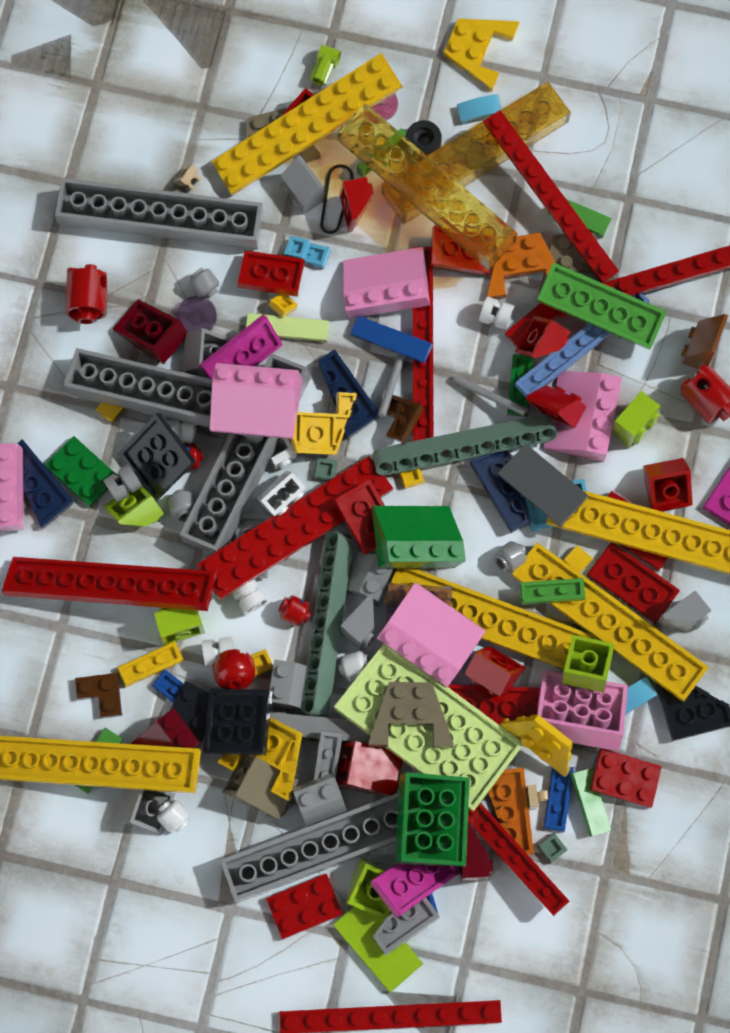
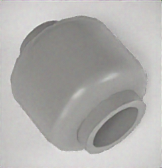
[189,268,219,299]
[168,490,195,522]
[495,541,526,573]

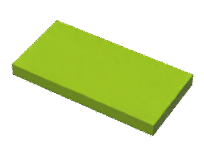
[333,907,424,993]

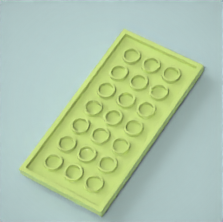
[334,643,523,813]

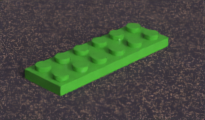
[537,262,667,350]

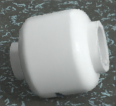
[339,651,370,681]
[157,800,189,832]

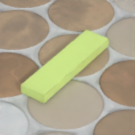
[246,313,329,342]

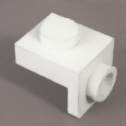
[271,438,297,470]

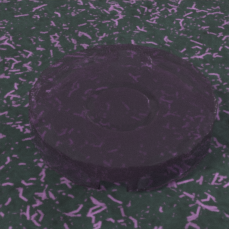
[176,296,217,332]

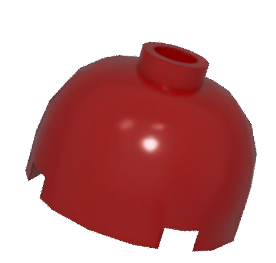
[212,649,256,689]

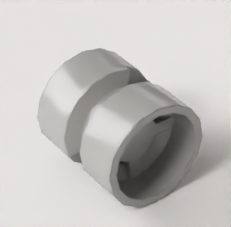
[104,464,143,502]

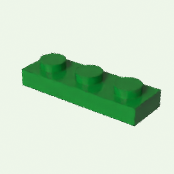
[507,354,533,417]

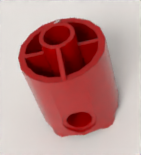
[66,264,107,324]
[680,364,730,424]

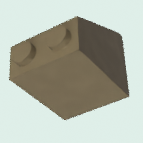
[222,755,298,820]

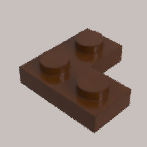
[386,395,424,444]
[75,673,123,719]

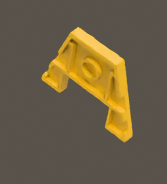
[444,18,520,91]
[291,392,357,455]
[217,717,303,801]

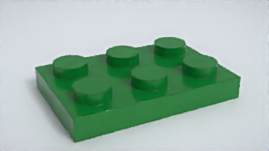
[45,436,117,508]

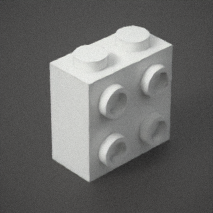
[255,471,306,516]

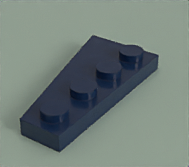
[318,349,380,439]
[17,439,75,529]
[470,450,530,533]

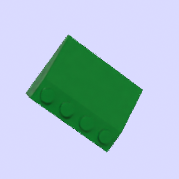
[372,506,466,568]
[395,772,470,866]

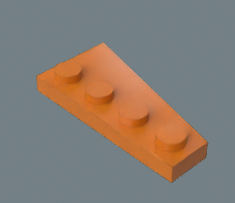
[488,767,535,855]

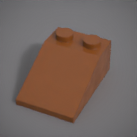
[681,314,729,369]

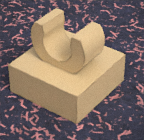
[174,165,201,190]
[527,785,548,810]

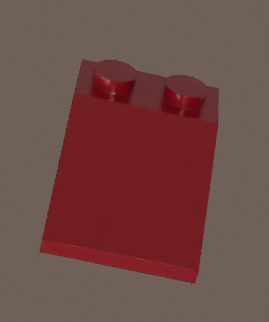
[113,299,187,365]
[130,708,201,748]
[460,821,493,882]

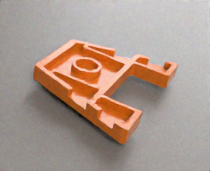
[487,233,556,299]

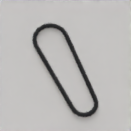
[320,164,353,234]

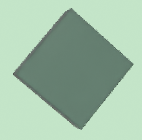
[313,458,338,482]
[537,833,568,864]

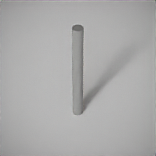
[378,354,405,418]
[452,375,528,416]

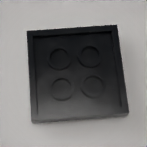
[118,413,196,501]
[203,689,273,756]

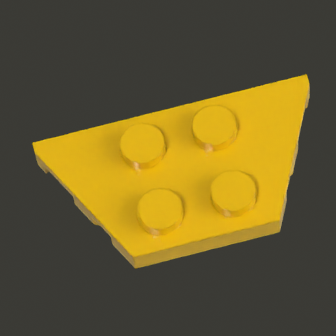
[500,714,573,777]

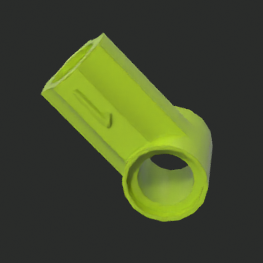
[310,44,341,86]

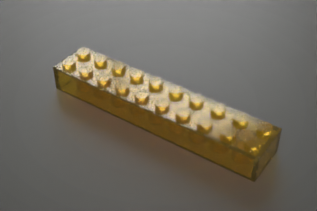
[381,81,571,224]
[338,103,517,270]

